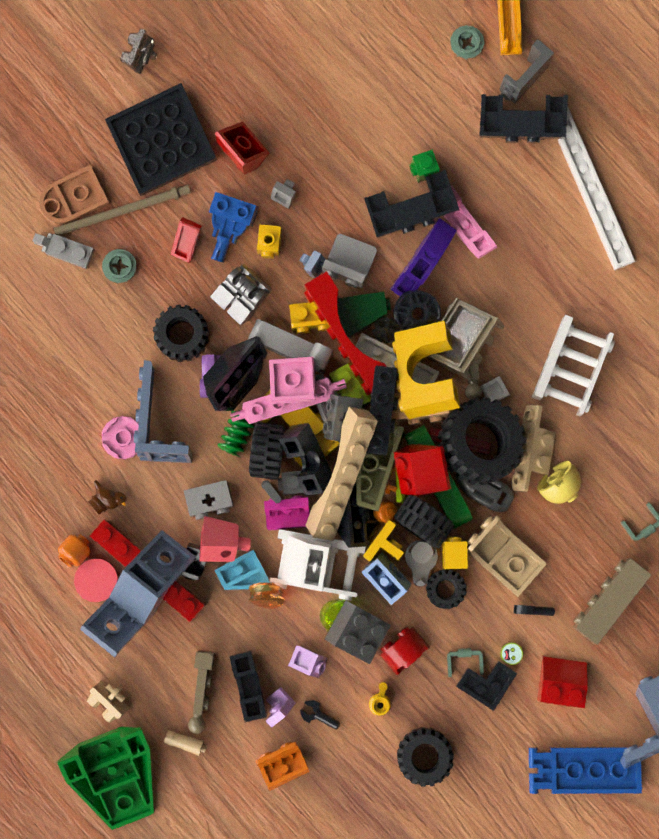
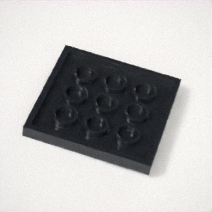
[105,83,217,196]

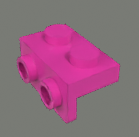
[264,496,310,530]

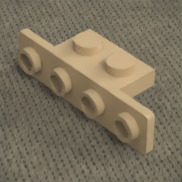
[511,405,556,492]

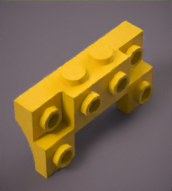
[261,390,340,467]

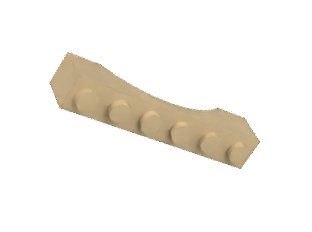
[305,406,378,541]

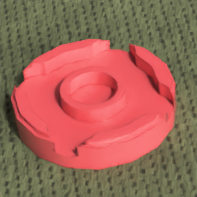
[74,559,118,602]

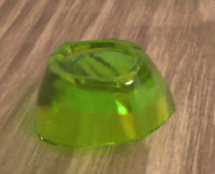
[319,599,345,632]

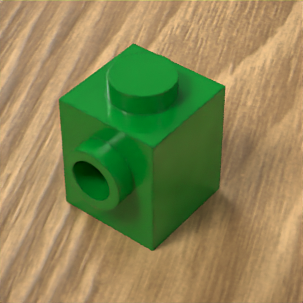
[409,149,440,183]

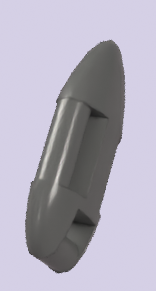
[456,473,515,512]

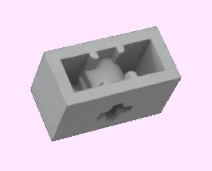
[184,480,234,520]

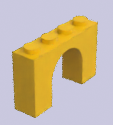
[392,321,460,419]

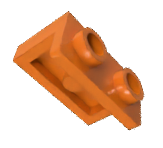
[255,742,310,791]

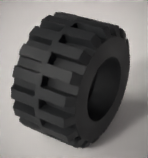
[153,304,210,362]
[249,422,285,480]
[394,495,454,548]
[397,727,454,787]

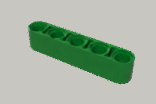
[404,425,473,529]

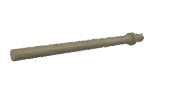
[54,185,191,235]

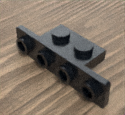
[366,366,398,455]

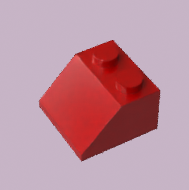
[215,121,270,175]
[393,444,451,496]
[537,656,588,708]

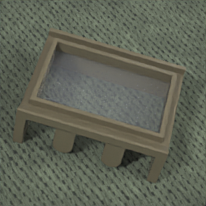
[426,297,504,381]

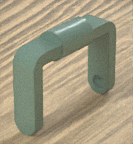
[620,503,659,541]
[447,648,484,677]

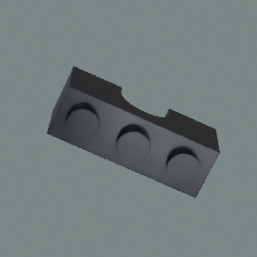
[279,423,333,495]
[229,650,268,722]

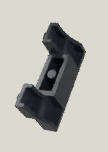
[364,170,459,239]

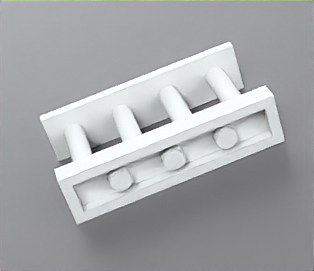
[532,315,615,416]
[270,529,366,601]

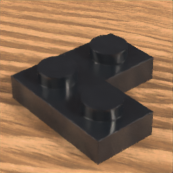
[456,661,517,711]

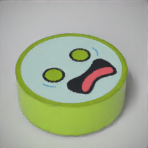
[500,643,523,665]

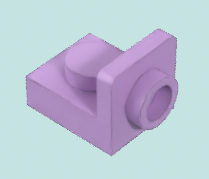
[288,645,327,678]
[266,687,296,728]

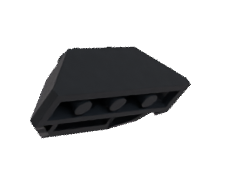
[203,336,267,411]
[337,481,380,548]

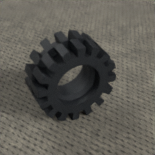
[426,569,467,609]

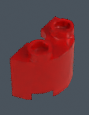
[380,626,430,675]

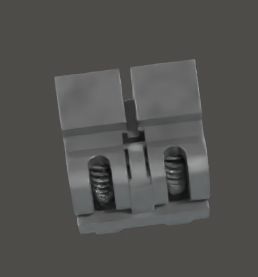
[210,264,272,325]

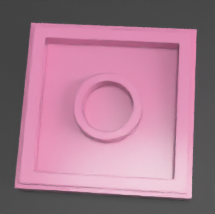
[269,356,316,404]

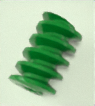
[217,410,255,458]

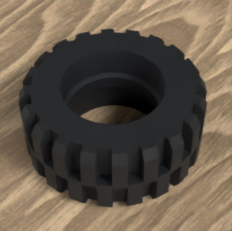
[438,397,526,485]

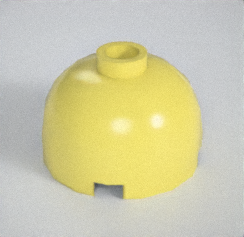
[537,461,581,504]

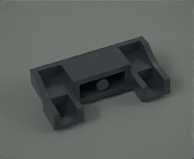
[479,94,568,144]

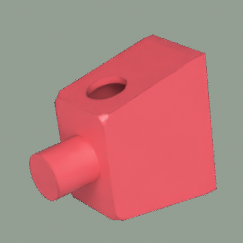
[199,516,251,562]

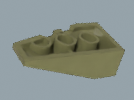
[356,425,405,512]

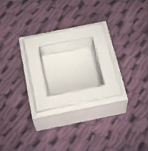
[480,376,510,402]

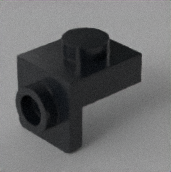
[182,543,206,580]

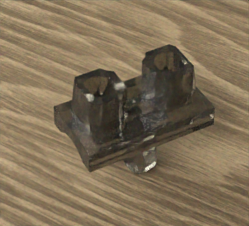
[120,29,158,74]

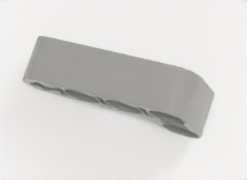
[248,319,333,374]

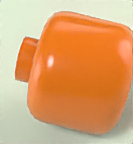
[373,502,398,523]

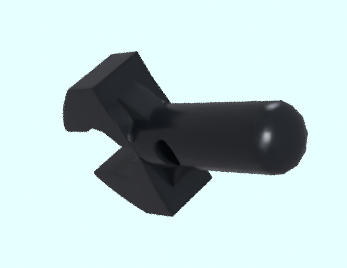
[513,605,555,616]
[300,700,340,730]

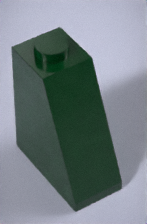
[337,292,391,345]

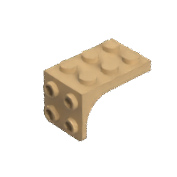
[466,516,547,597]

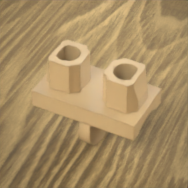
[87,680,130,723]

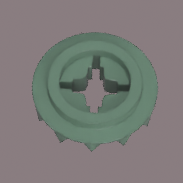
[450,26,484,60]
[102,249,137,284]

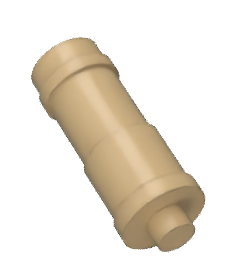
[164,730,207,756]

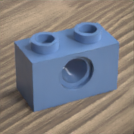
[362,552,411,605]

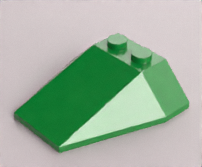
[57,727,154,830]

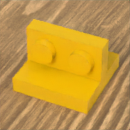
[363,520,404,562]

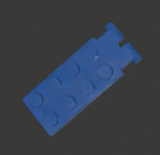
[529,747,642,794]

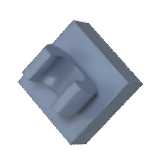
[299,251,325,278]

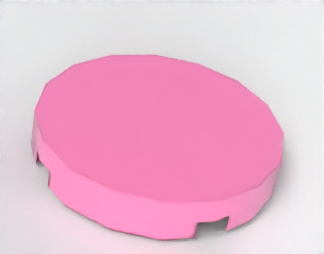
[102,416,139,460]

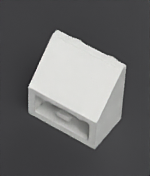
[281,535,333,591]

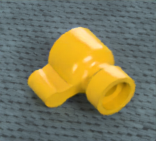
[369,682,391,716]

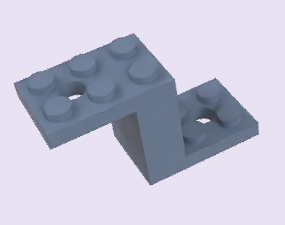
[80,530,196,657]
[620,676,659,769]

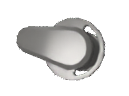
[405,540,438,586]

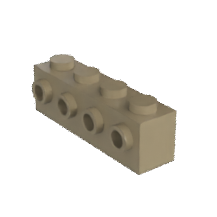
[573,558,651,645]

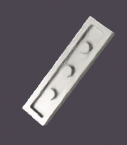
[356,333,439,384]

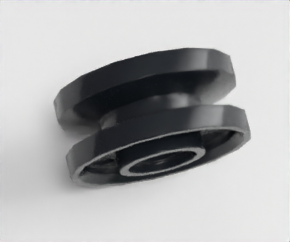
[393,290,441,331]

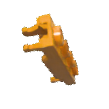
[497,0,522,55]

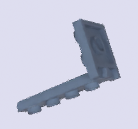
[134,360,193,463]

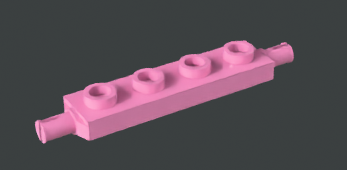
[230,377,347,424]

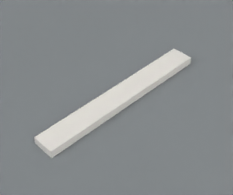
[557,107,635,271]

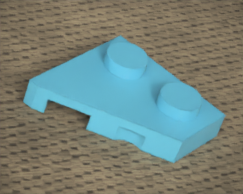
[214,550,273,590]

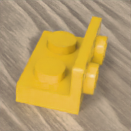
[289,302,329,334]

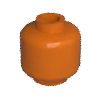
[58,534,91,567]

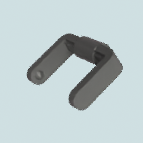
[261,480,281,503]

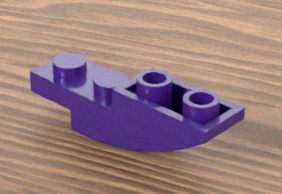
[390,218,457,296]

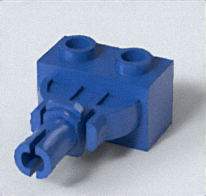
[209,192,259,263]

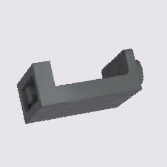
[499,39,554,104]

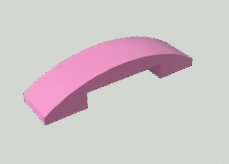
[445,184,497,259]

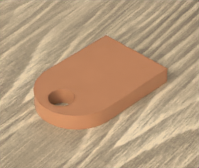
[40,165,110,225]

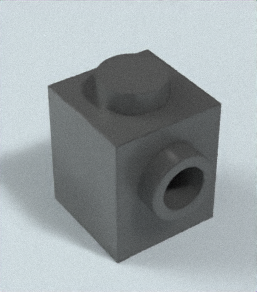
[278,471,305,496]

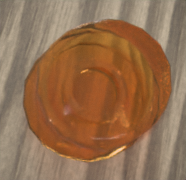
[248,583,285,609]

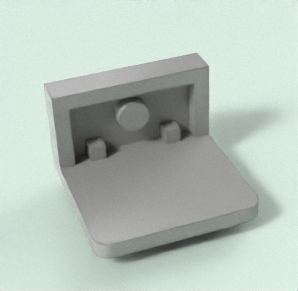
[322,234,377,288]

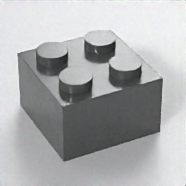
[325,600,391,664]

